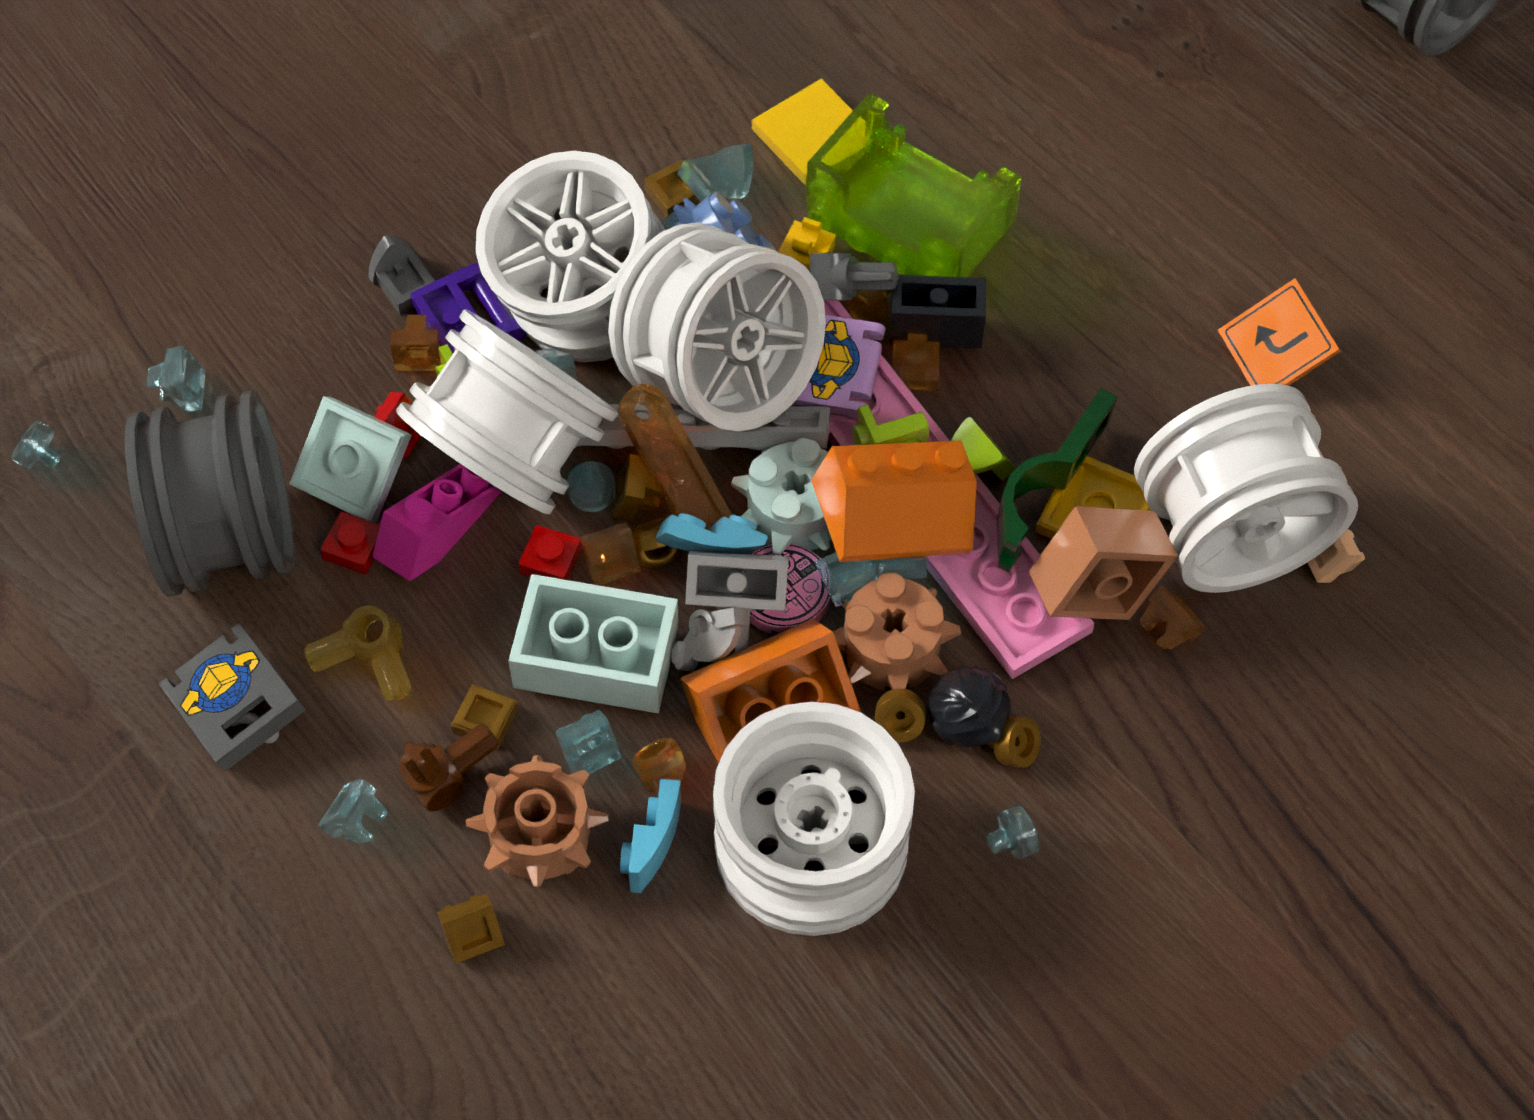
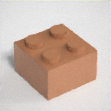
[1029,506,1178,620]

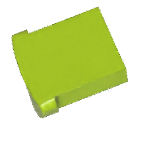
[951,417,1016,481]

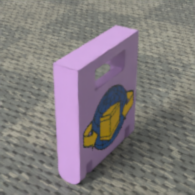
[792,314,885,418]

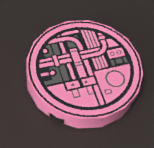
[750,543,832,633]

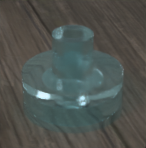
[11,420,63,470]
[567,461,616,512]
[986,804,1040,860]

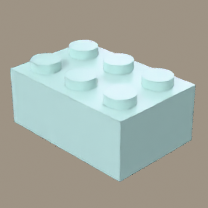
[508,574,679,714]

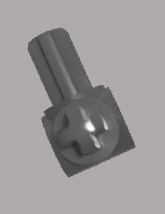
[810,253,899,300]

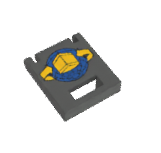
[159,623,306,772]

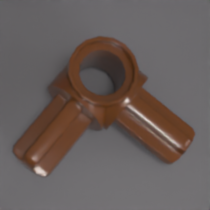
[398,724,499,812]

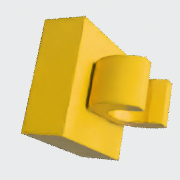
[778,217,836,272]

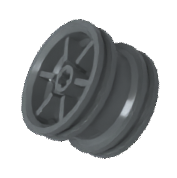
[125,390,295,597]

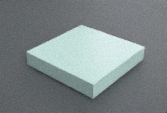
[289,396,411,523]

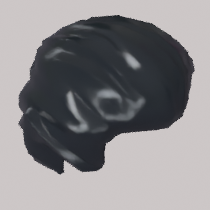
[927,666,1011,747]

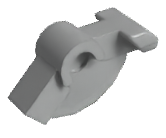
[671,607,747,672]

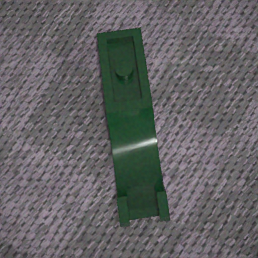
[996,388,1118,573]

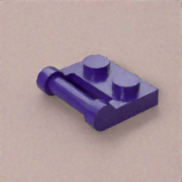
[410,263,527,354]

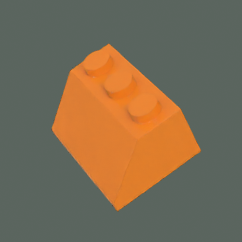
[811,441,977,562]
[680,618,861,763]

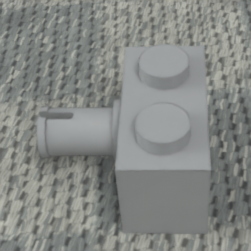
[685,550,789,655]

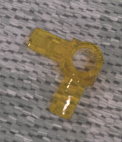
[304,605,412,702]

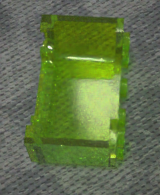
[806,92,1022,278]

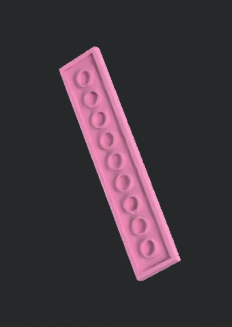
[824,300,1094,679]

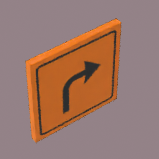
[1218,278,1341,386]

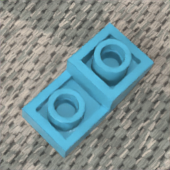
[654,513,768,554]
[620,779,682,893]

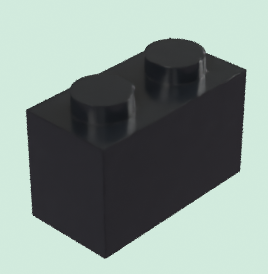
[889,275,986,348]

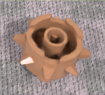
[833,573,961,691]
[466,755,608,887]

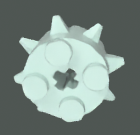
[731,438,831,555]

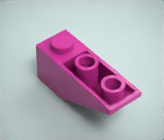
[372,464,502,581]

